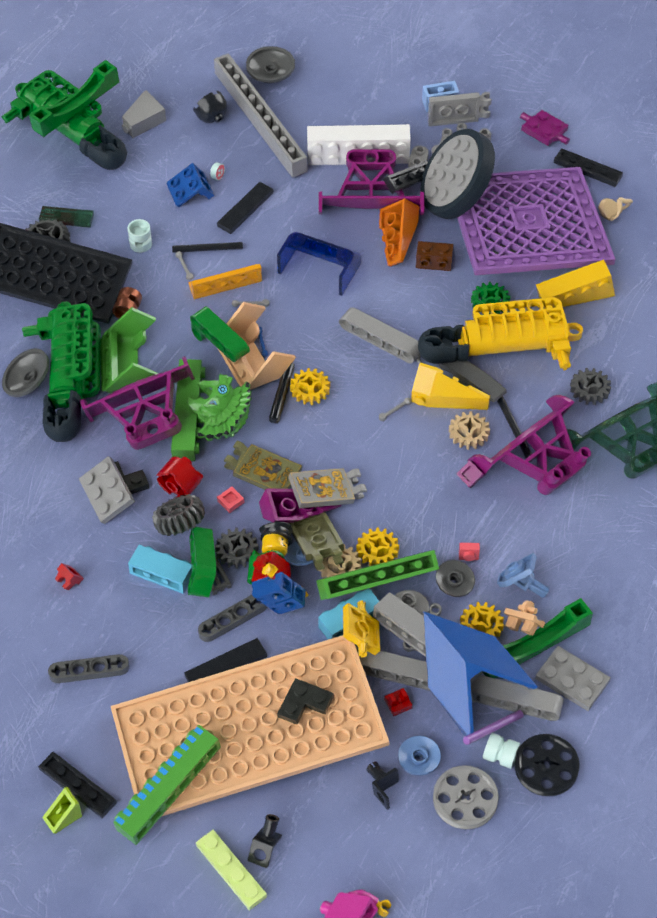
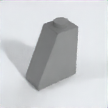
[122,90,166,138]

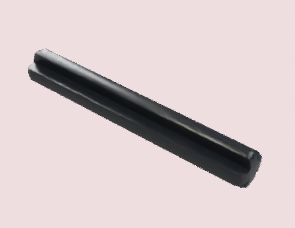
[269,362,295,424]

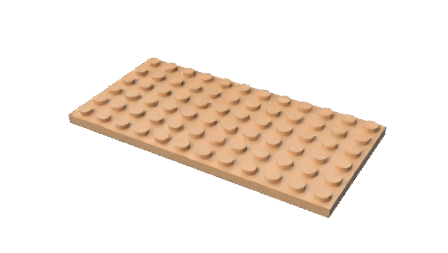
[111,635,389,817]

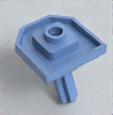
[497,553,549,598]

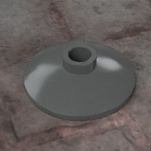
[435,560,475,597]

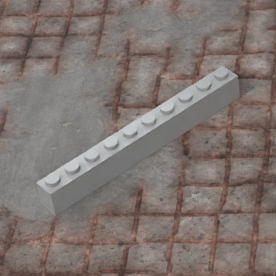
[214,53,307,178]

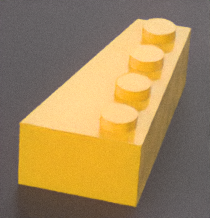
[536,259,615,309]

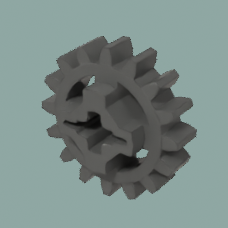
[570,368,611,405]
[215,528,258,569]

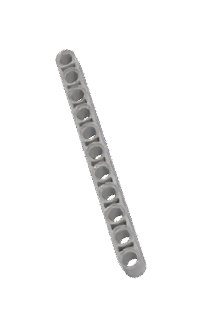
[355,644,563,721]

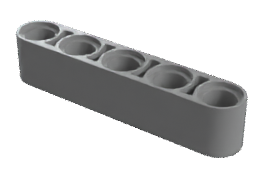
[339,307,420,363]

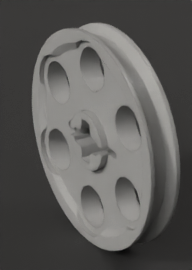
[433,766,498,829]

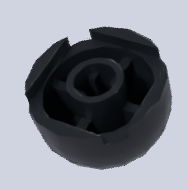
[193,91,227,123]

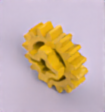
[290,368,330,405]
[356,527,399,566]
[460,602,504,637]

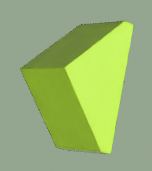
[42,787,82,834]

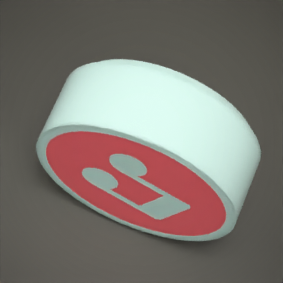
[210,162,225,181]

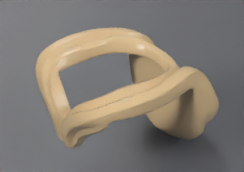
[599,197,633,221]

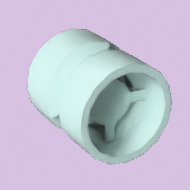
[127,219,152,253]
[483,733,520,769]

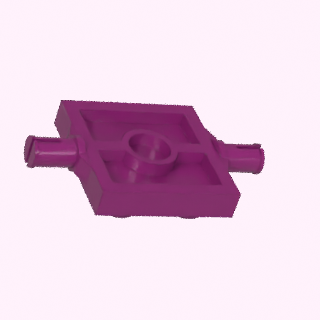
[520,110,570,146]

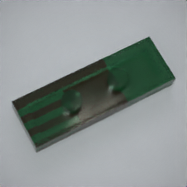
[39,206,94,228]

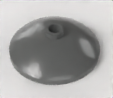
[246,46,295,83]
[2,348,49,397]

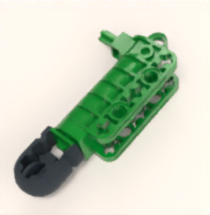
[1,70,127,170]
[22,302,101,442]

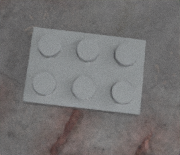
[79,456,135,524]
[535,646,611,711]

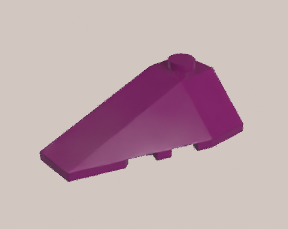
[259,488,342,523]

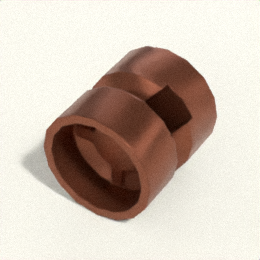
[112,287,142,319]

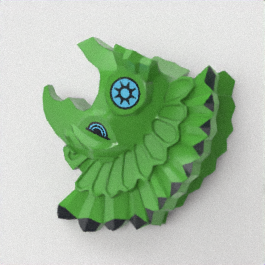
[187,374,252,441]

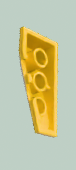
[411,362,490,410]

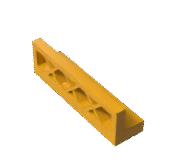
[188,264,262,299]

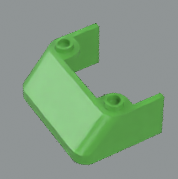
[101,307,158,393]

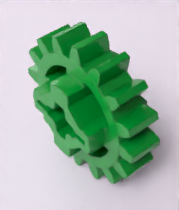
[471,282,510,314]

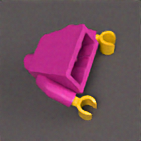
[320,889,391,918]

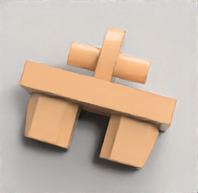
[504,600,545,636]

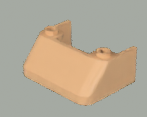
[218,302,296,390]

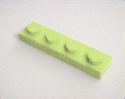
[196,830,267,911]

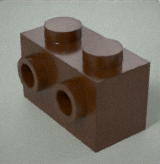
[416,241,453,271]

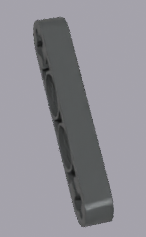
[198,595,267,642]
[48,654,129,683]

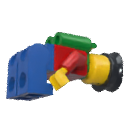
[247,521,309,614]

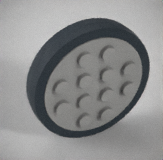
[420,129,495,219]

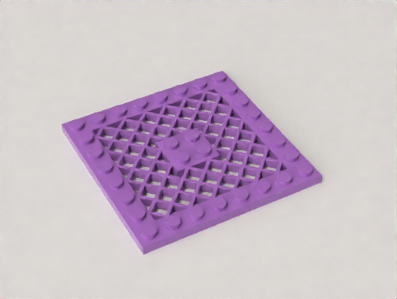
[457,167,615,275]

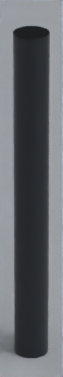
[172,242,243,253]
[497,397,532,458]

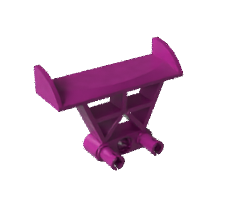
[319,149,424,215]
[80,356,195,450]
[467,395,591,495]

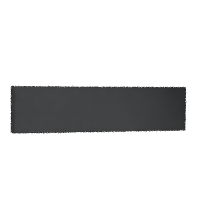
[554,148,623,187]
[383,161,428,194]
[217,182,273,234]
[184,638,267,682]
[38,752,117,818]

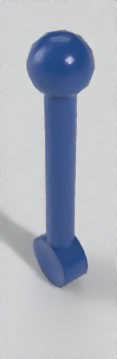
[259,326,268,357]

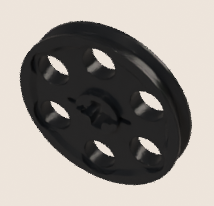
[515,734,580,796]

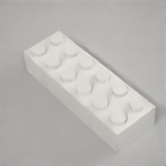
[307,125,410,165]

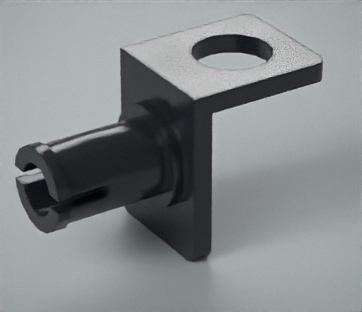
[366,761,399,810]
[248,814,282,868]

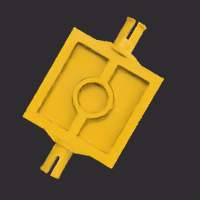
[343,600,380,657]

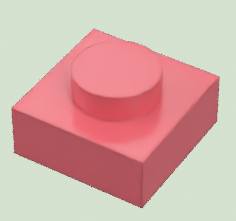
[217,487,245,513]
[459,543,480,561]

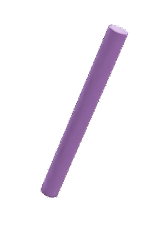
[463,710,523,745]

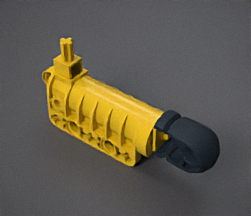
[418,297,583,370]

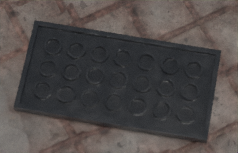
[0,223,133,324]

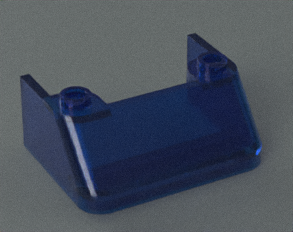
[277,232,361,296]

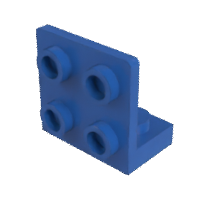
[167,163,214,207]

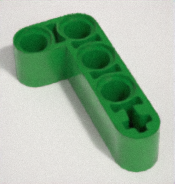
[190,306,250,362]
[188,527,216,598]

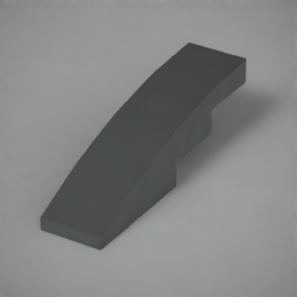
[439,359,507,402]

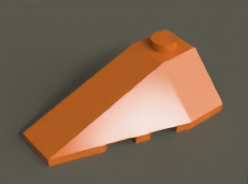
[379,198,419,267]

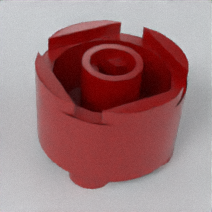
[156,456,203,497]

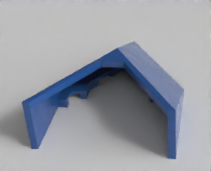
[423,611,538,736]

